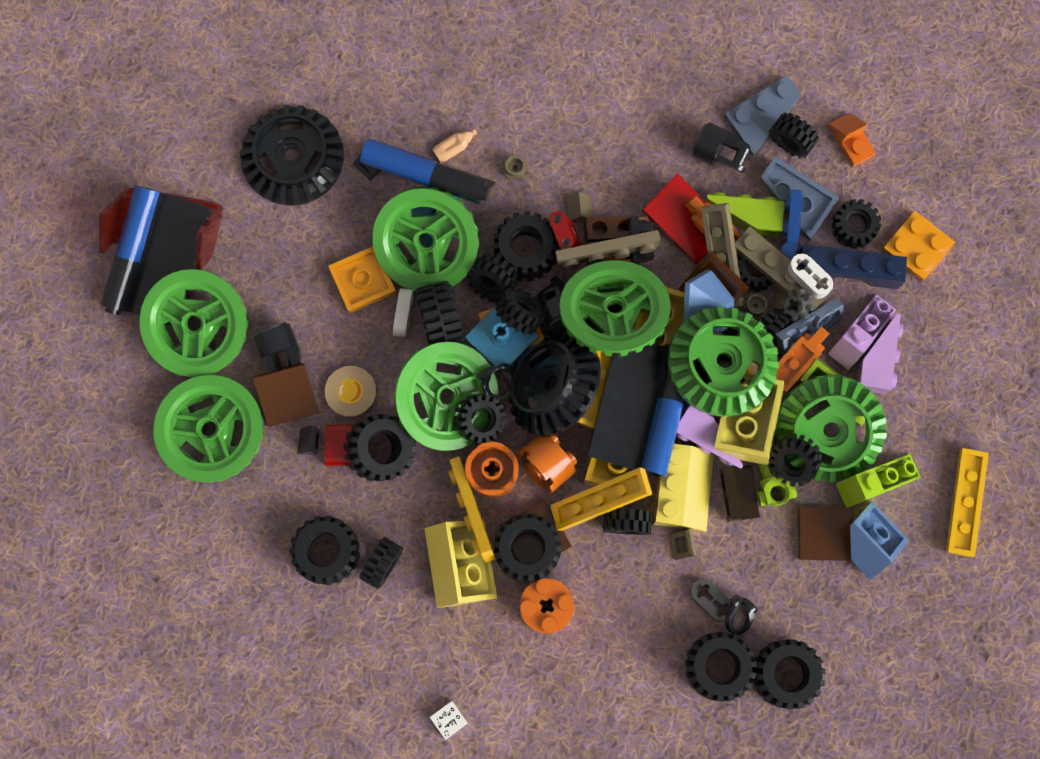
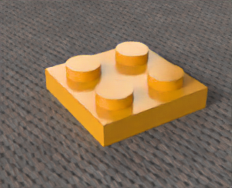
[882,211,955,282]
[328,246,396,314]

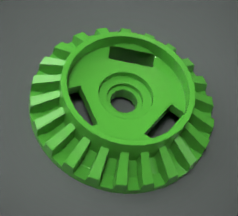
[373,187,479,291]
[560,260,671,356]
[140,269,248,377]
[668,306,779,417]
[393,342,499,451]
[153,375,264,483]
[776,375,887,483]

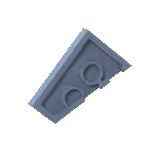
[724,75,801,156]
[760,156,840,240]
[776,298,844,359]

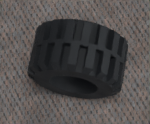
[494,211,558,282]
[415,280,465,345]
[344,414,416,481]
[494,513,562,583]
[289,516,360,585]
[685,632,757,702]
[753,639,826,709]

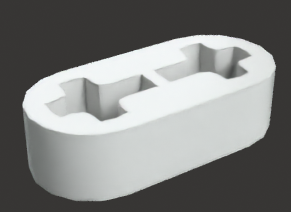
[788,254,833,299]
[393,288,414,338]

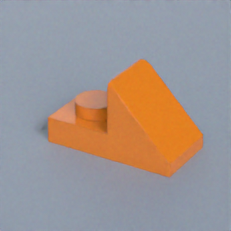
[828,113,876,167]

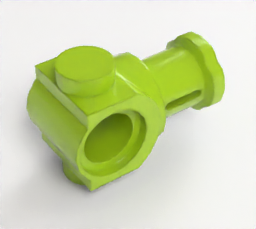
[755,456,797,508]

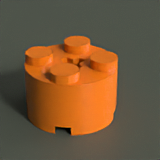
[516,435,577,494]
[465,442,519,499]
[520,578,574,634]

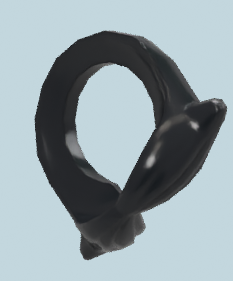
[477,363,515,401]
[725,595,758,635]

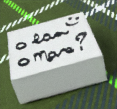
[430,701,468,740]

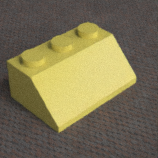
[714,374,784,465]
[653,444,714,532]
[424,519,497,608]

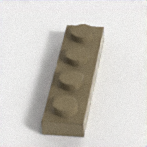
[701,203,744,307]
[735,226,829,313]
[555,230,661,269]

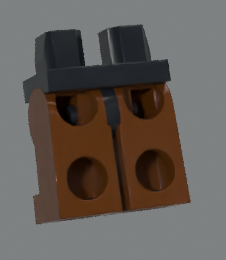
[584,216,654,266]

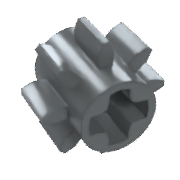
[781,288,816,321]

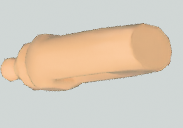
[432,129,477,163]

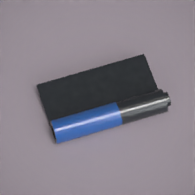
[360,138,495,204]
[101,185,212,326]
[586,344,694,478]

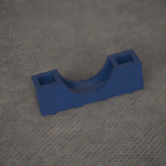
[798,244,907,289]

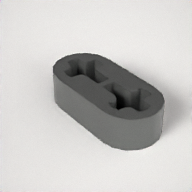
[690,579,730,622]

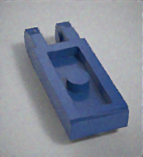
[781,189,803,260]

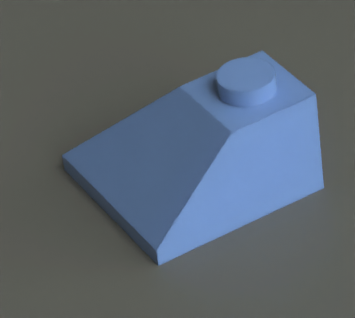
[683,270,734,332]
[850,501,909,579]

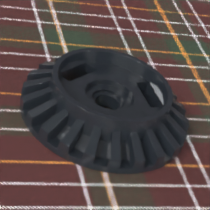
[240,105,344,206]
[509,332,601,437]

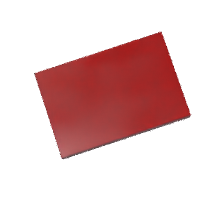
[641,173,708,264]

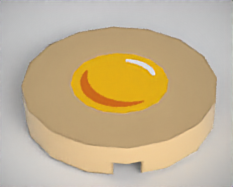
[325,366,377,418]

